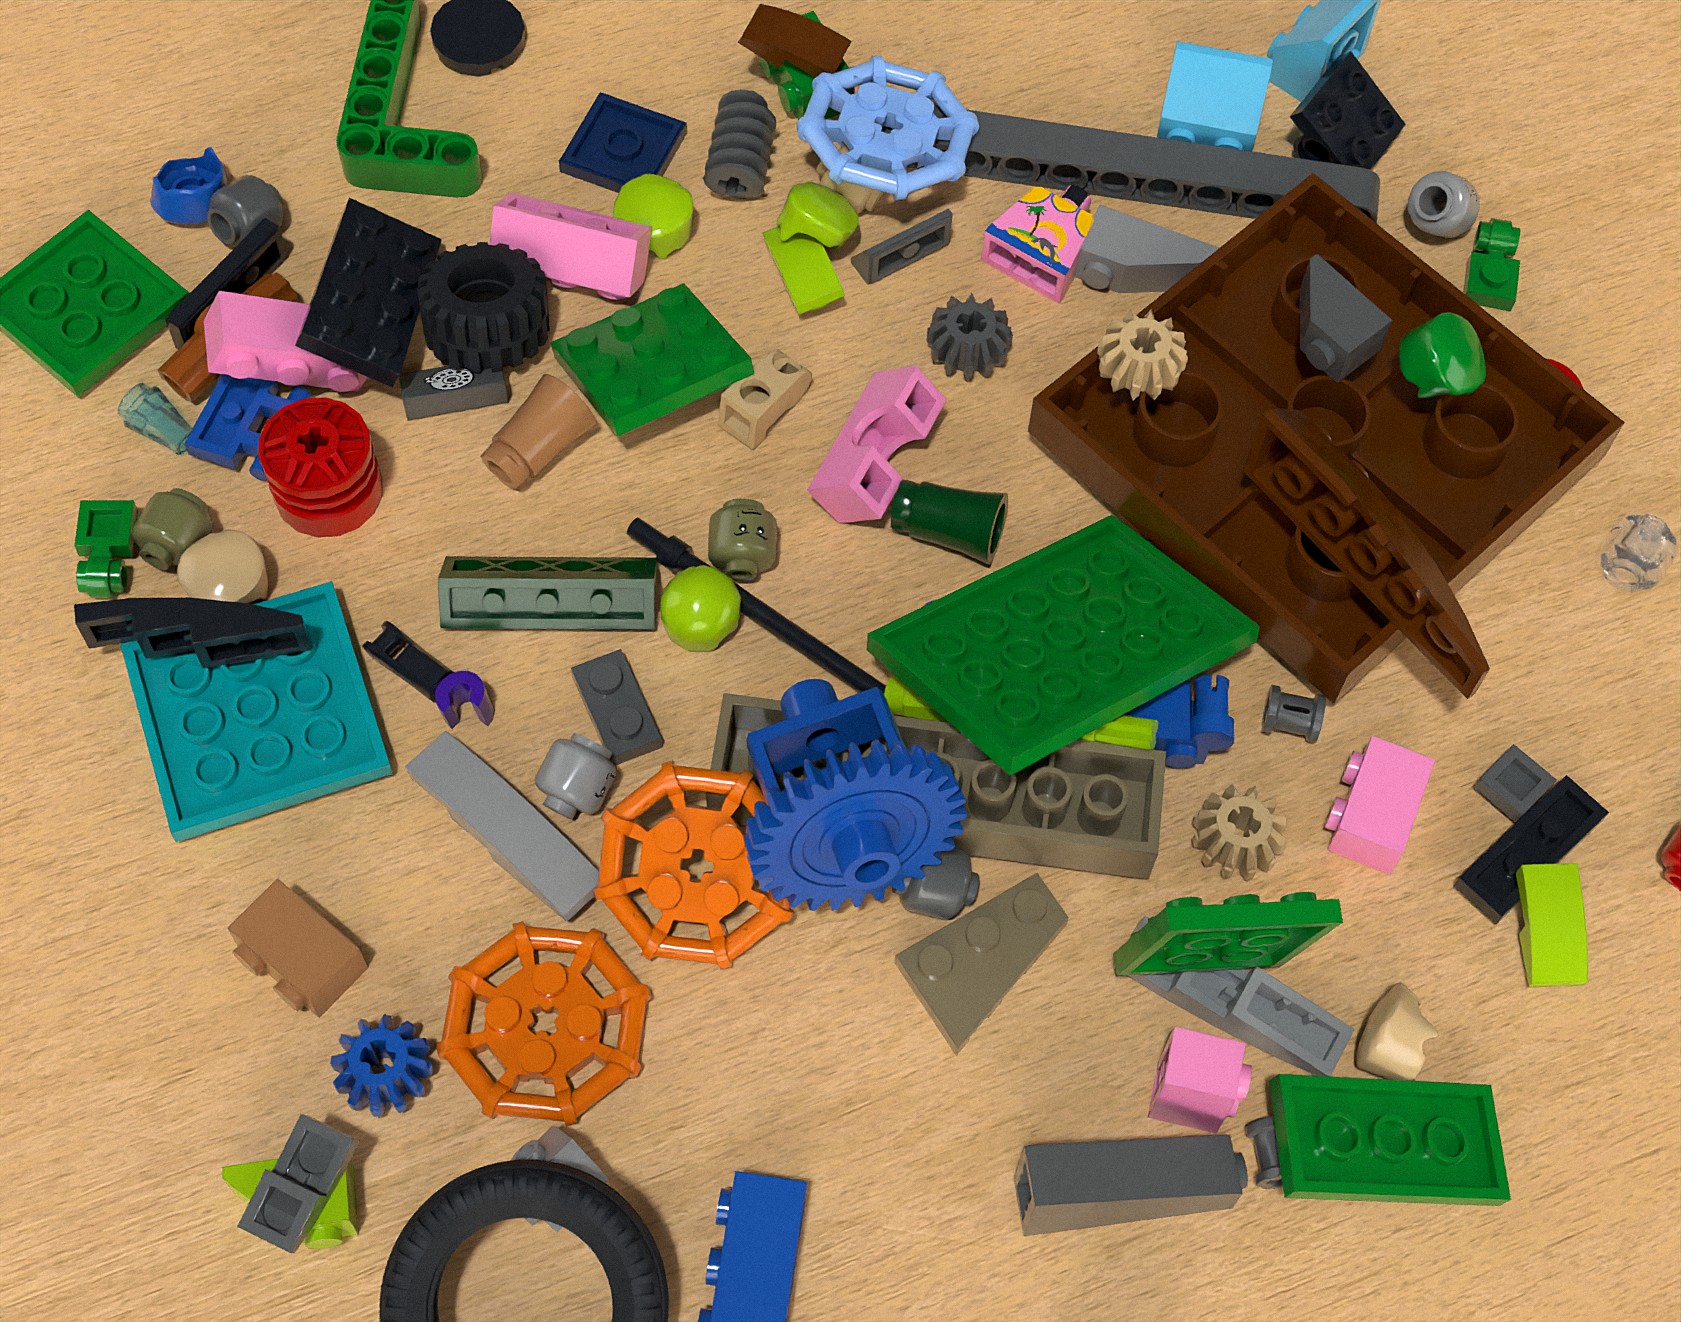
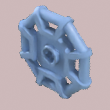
[796,56,979,200]

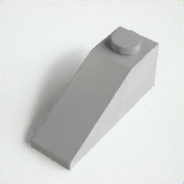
[1075,205,1219,293]

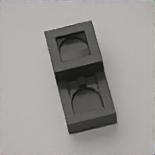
[237,1114,360,1253]

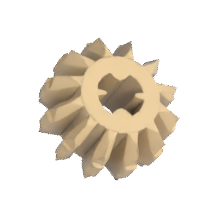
[1097,309,1188,401]
[1192,784,1287,881]

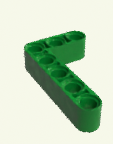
[337,0,483,198]

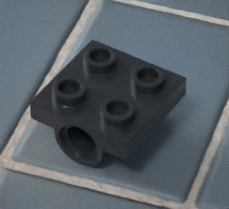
[1289,51,1406,170]

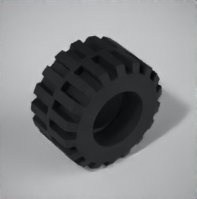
[417,242,550,373]

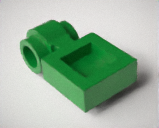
[1463,218,1521,312]
[74,500,138,598]

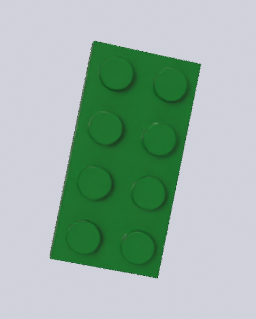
[1269,1074,1511,1206]

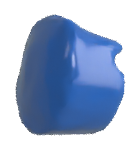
[150,147,228,224]

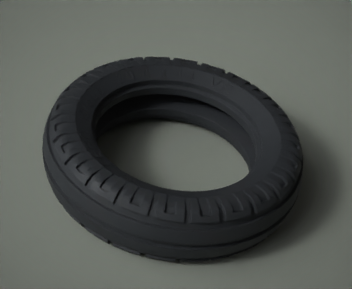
[379,1159,669,1322]

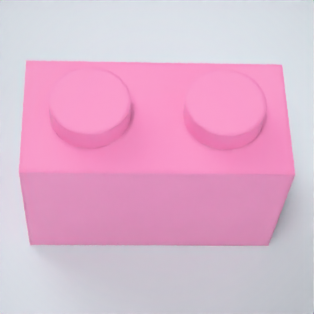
[1325,736,1435,875]
[1148,1027,1252,1134]

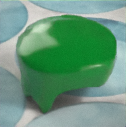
[1399,312,1486,398]

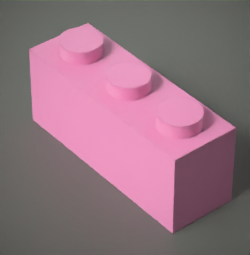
[489,192,652,299]
[204,291,367,392]

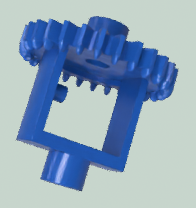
[744,679,967,911]

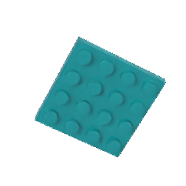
[120,581,393,842]

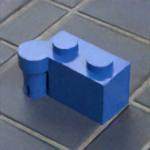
[1100,674,1234,768]

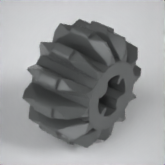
[926,293,1013,382]

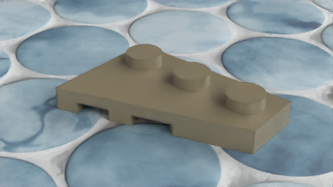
[895,873,1069,1056]

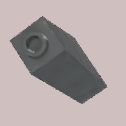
[1013,1135,1248,1237]

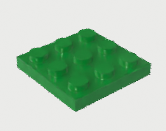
[0,209,189,397]
[550,283,755,437]
[1113,892,1343,976]

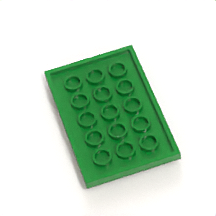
[866,515,1260,776]

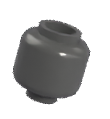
[207,175,283,247]
[892,847,979,920]

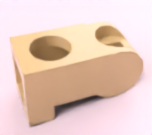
[718,349,812,450]

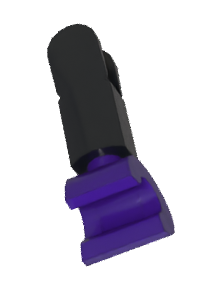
[362,621,495,729]

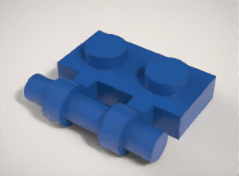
[184,374,312,481]

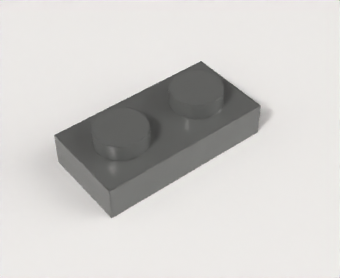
[571,649,663,766]

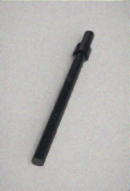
[627,517,886,694]

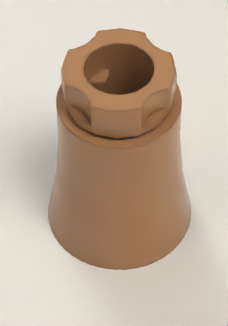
[480,374,596,490]

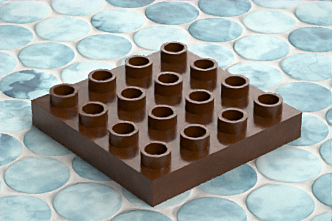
[1028,173,1625,704]

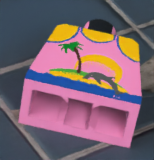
[981,185,1094,304]

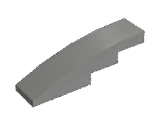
[405,731,599,922]
[1113,916,1355,1076]

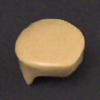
[177,530,268,603]
[1356,982,1438,1081]

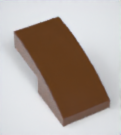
[738,4,852,78]

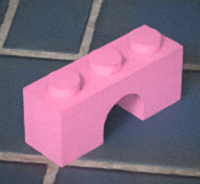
[807,366,947,523]

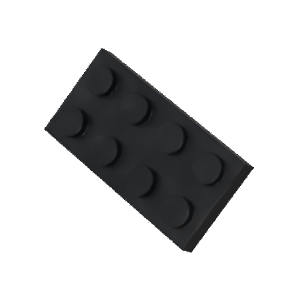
[295,198,442,388]

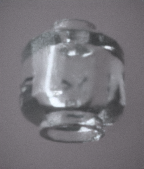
[1598,514,1679,593]

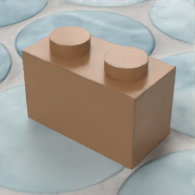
[227,878,368,1018]

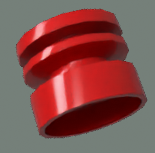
[258,397,382,538]

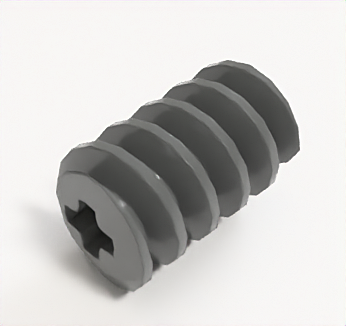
[703,89,776,199]

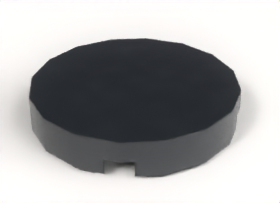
[430,0,526,76]

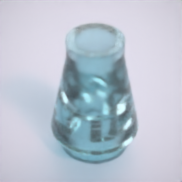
[117,383,193,455]

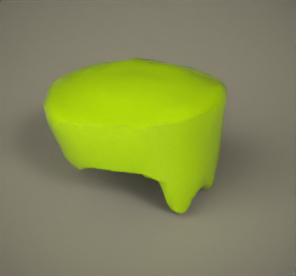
[613,174,693,260]
[776,182,859,250]

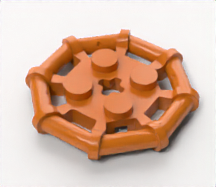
[593,760,794,969]
[436,921,651,1126]

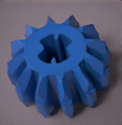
[330,1013,433,1118]

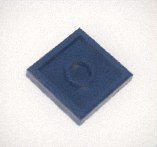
[559,92,687,193]

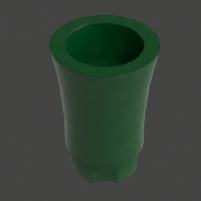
[890,480,1008,564]

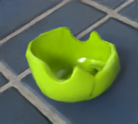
[660,565,741,652]

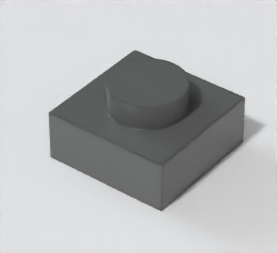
[1474,744,1557,823]

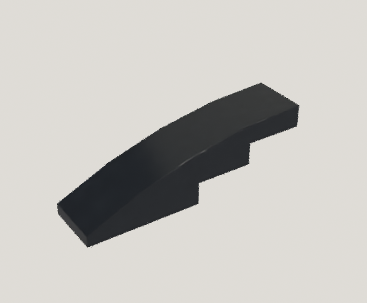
[74,597,312,668]

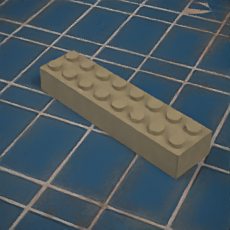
[706,693,1166,880]

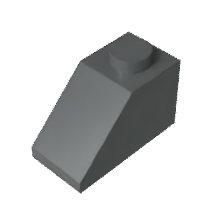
[1300,254,1392,383]

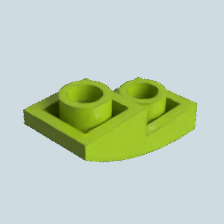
[762,226,845,314]
[1516,863,1588,987]

